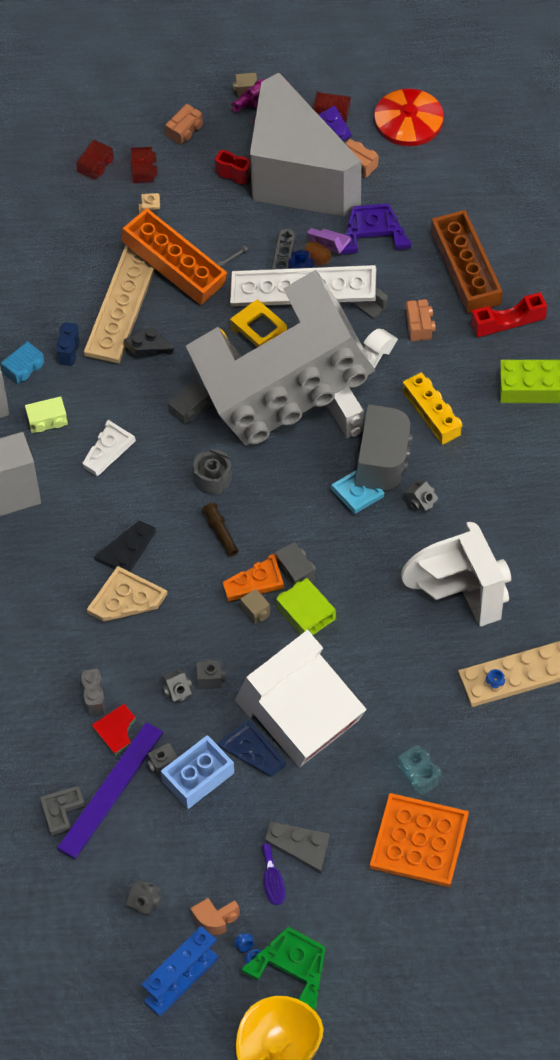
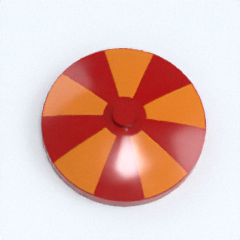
[374,89,444,146]

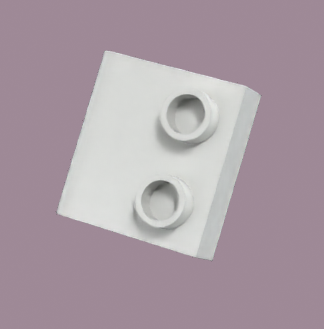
[401,522,511,627]

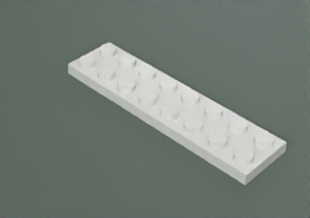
[230,265,376,307]

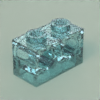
[398,745,442,796]

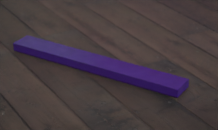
[57,722,163,860]

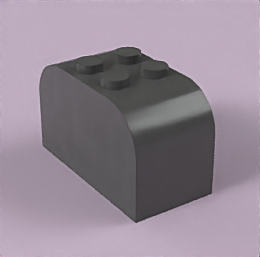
[355,404,413,491]

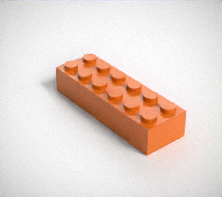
[121,208,227,305]

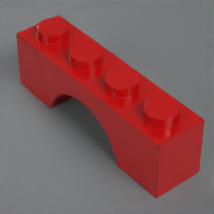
[471,292,547,337]

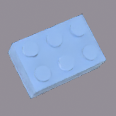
[161,735,234,809]

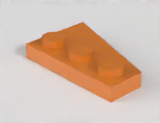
[223,553,284,602]

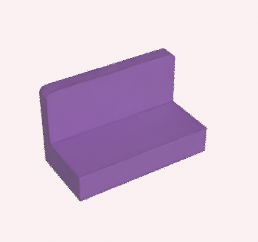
[307,228,351,254]

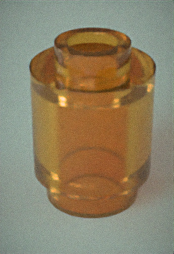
[304,241,332,265]

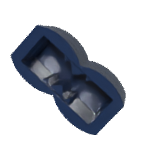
[56,322,80,366]

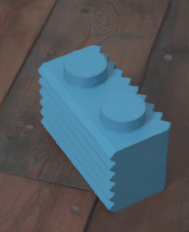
[1,341,44,384]

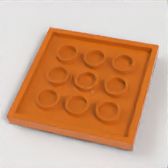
[370,793,469,888]

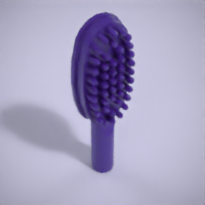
[262,844,285,905]

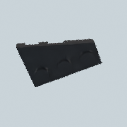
[94,521,156,572]

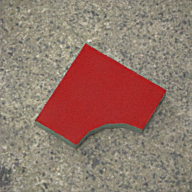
[92,704,136,756]

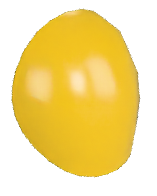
[236,996,324,1060]

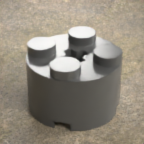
[193,449,232,495]

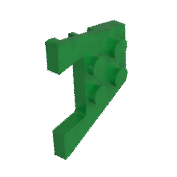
[241,927,325,1010]

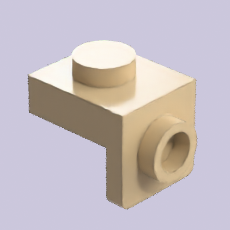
[139,193,160,214]

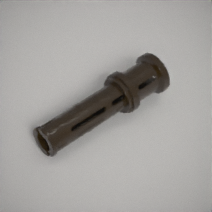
[201,502,239,557]

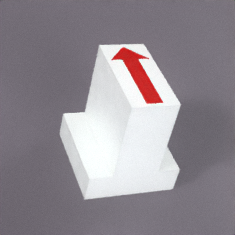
[235,630,367,768]

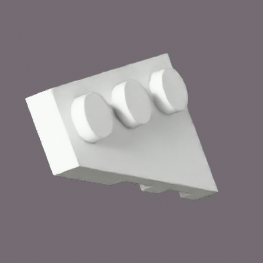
[82,420,136,476]

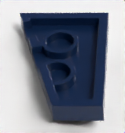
[218,719,286,777]

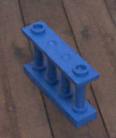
[141,926,218,1017]

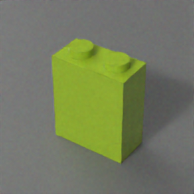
[276,578,336,635]

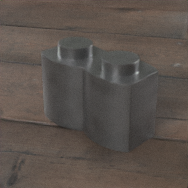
[81,669,105,717]

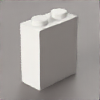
[327,387,364,438]

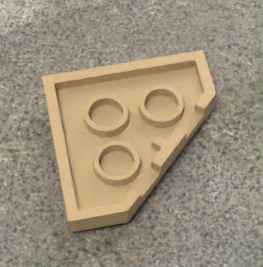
[87,566,167,622]

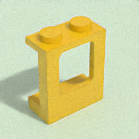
[230,299,287,348]

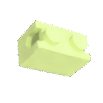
[25,397,68,433]

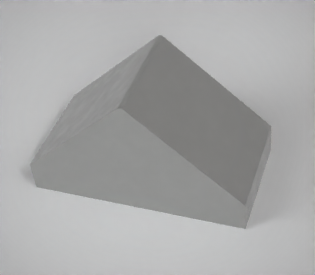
[250,73,361,217]

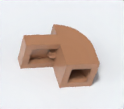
[190,898,240,935]

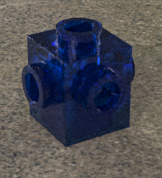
[288,250,314,269]

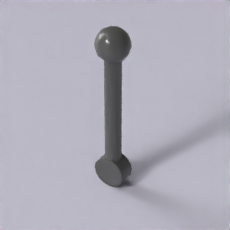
[217,246,248,268]

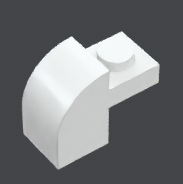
[363,329,398,369]

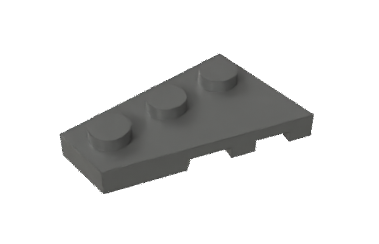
[265,821,330,874]

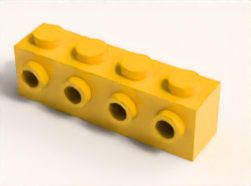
[402,372,463,445]

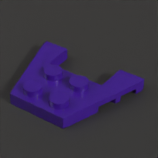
[341,203,411,254]

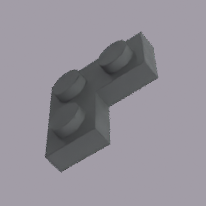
[40,786,85,836]

